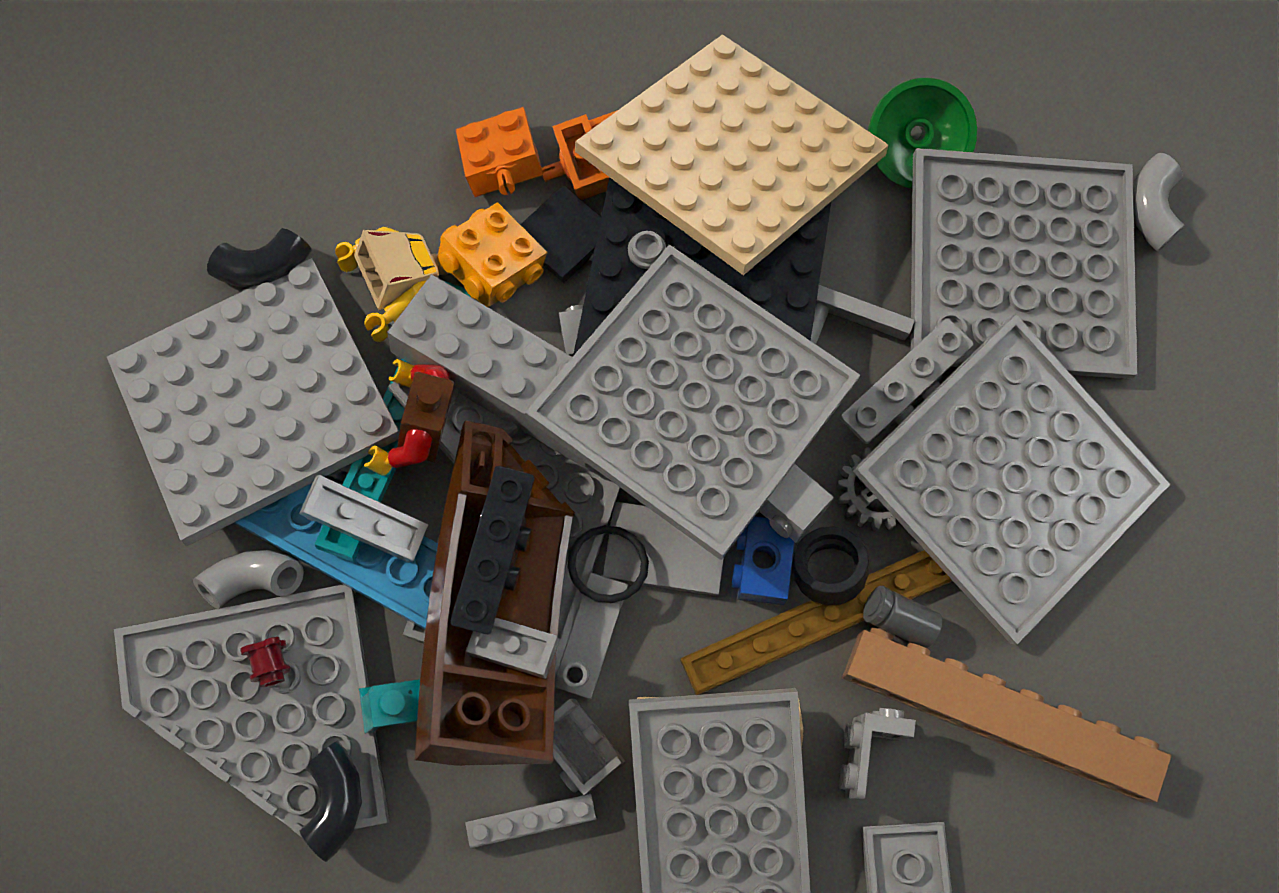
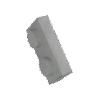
[466,618,559,679]

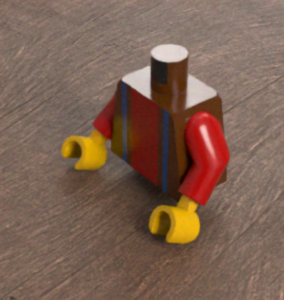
[364,359,454,476]

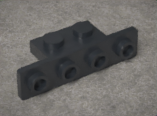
[450,466,535,635]

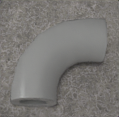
[1133,153,1185,251]
[193,550,304,609]

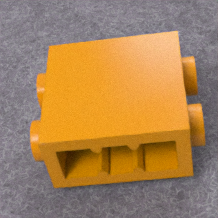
[437,202,547,308]

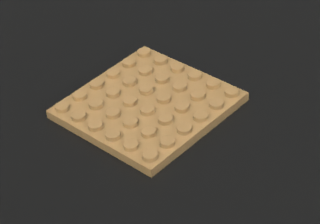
[575,35,889,275]

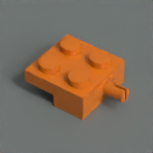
[456,107,544,197]
[542,110,618,200]

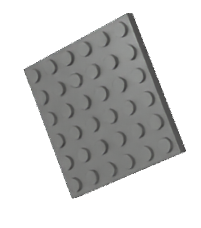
[911,148,1137,379]
[525,245,860,560]
[107,258,399,546]
[852,314,1170,645]

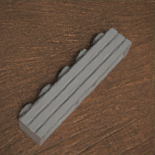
[465,794,597,848]

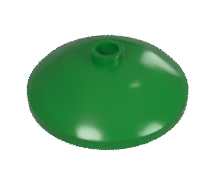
[868,78,977,188]

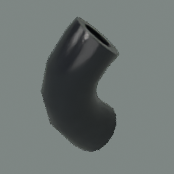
[207,228,312,287]
[299,741,362,862]

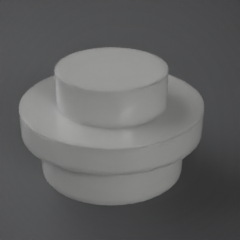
[628,231,666,269]

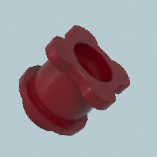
[240,637,291,687]

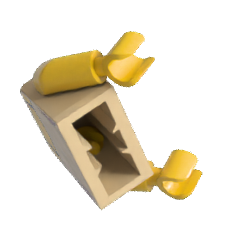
[335,227,449,342]

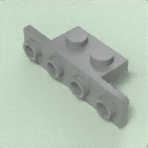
[841,319,973,444]

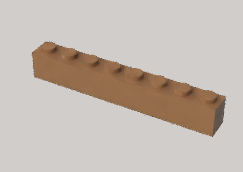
[842,628,1172,803]

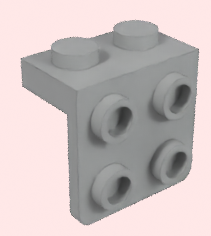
[839,708,916,800]

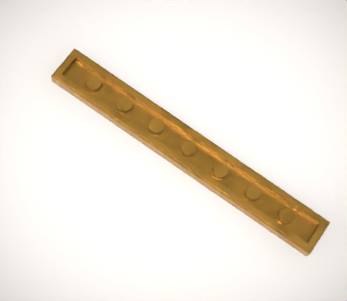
[680,550,953,695]

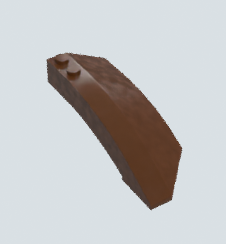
[415,420,576,766]

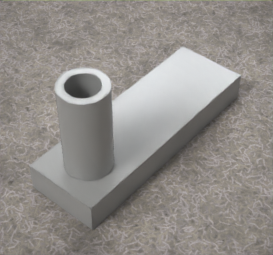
[811,285,915,344]
[299,475,428,562]
[555,573,628,699]

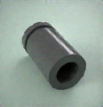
[863,586,942,648]

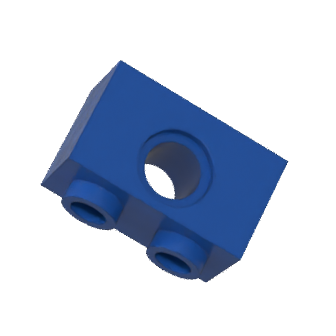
[732,516,794,605]

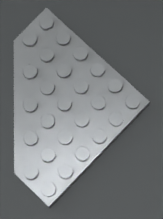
[114,584,390,837]

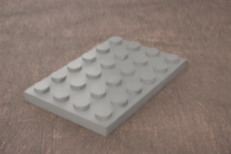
[629,688,811,893]

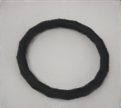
[567,525,649,603]

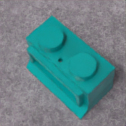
[359,679,420,734]

